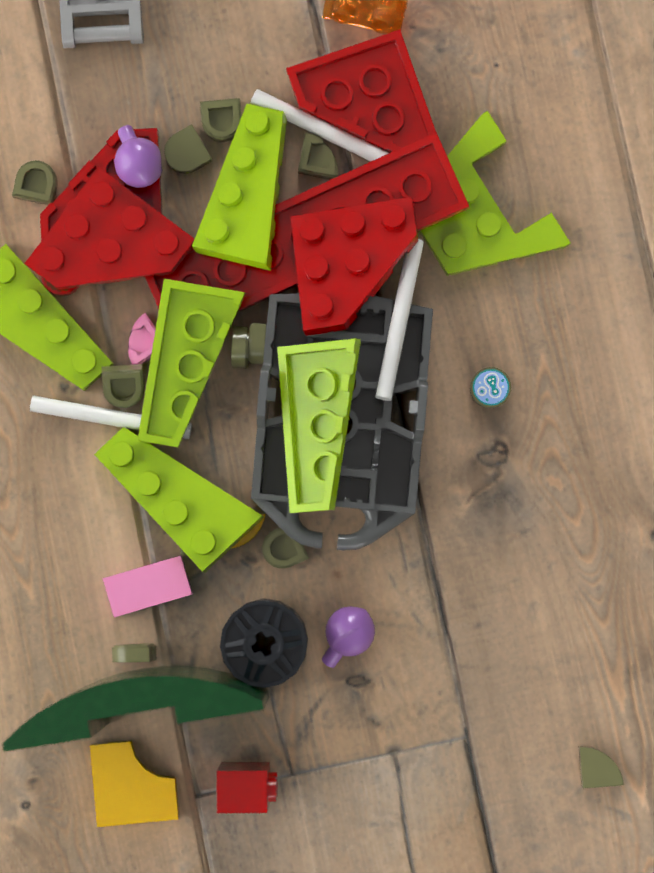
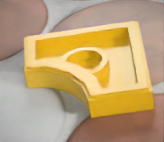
[90,740,179,827]

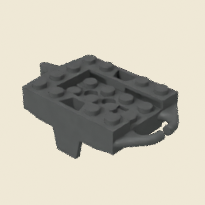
[251,293,433,551]

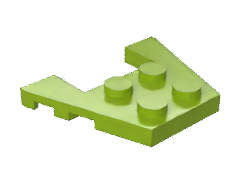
[419,111,570,276]

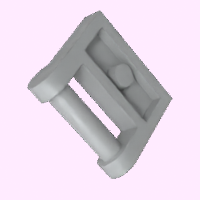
[59,0,144,48]

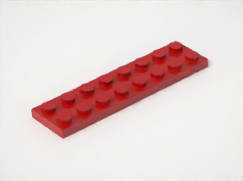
[145,132,470,313]

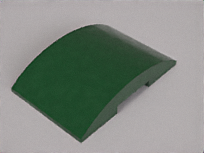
[2,666,269,752]

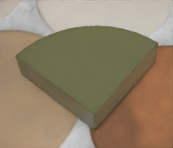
[298,132,338,180]
[578,746,624,788]

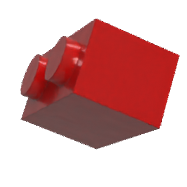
[216,762,278,813]

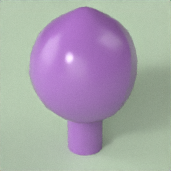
[114,125,163,188]
[322,606,375,668]

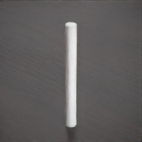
[251,89,389,162]
[375,239,424,401]
[30,396,192,439]

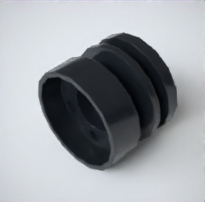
[220,598,308,688]

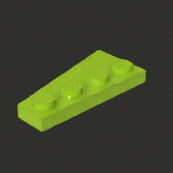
[192,104,287,271]
[0,244,114,391]
[137,279,246,447]
[277,338,361,513]
[94,427,264,573]

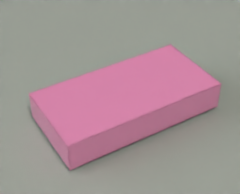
[103,555,193,617]

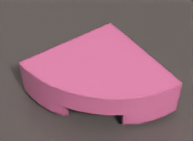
[128,313,156,365]

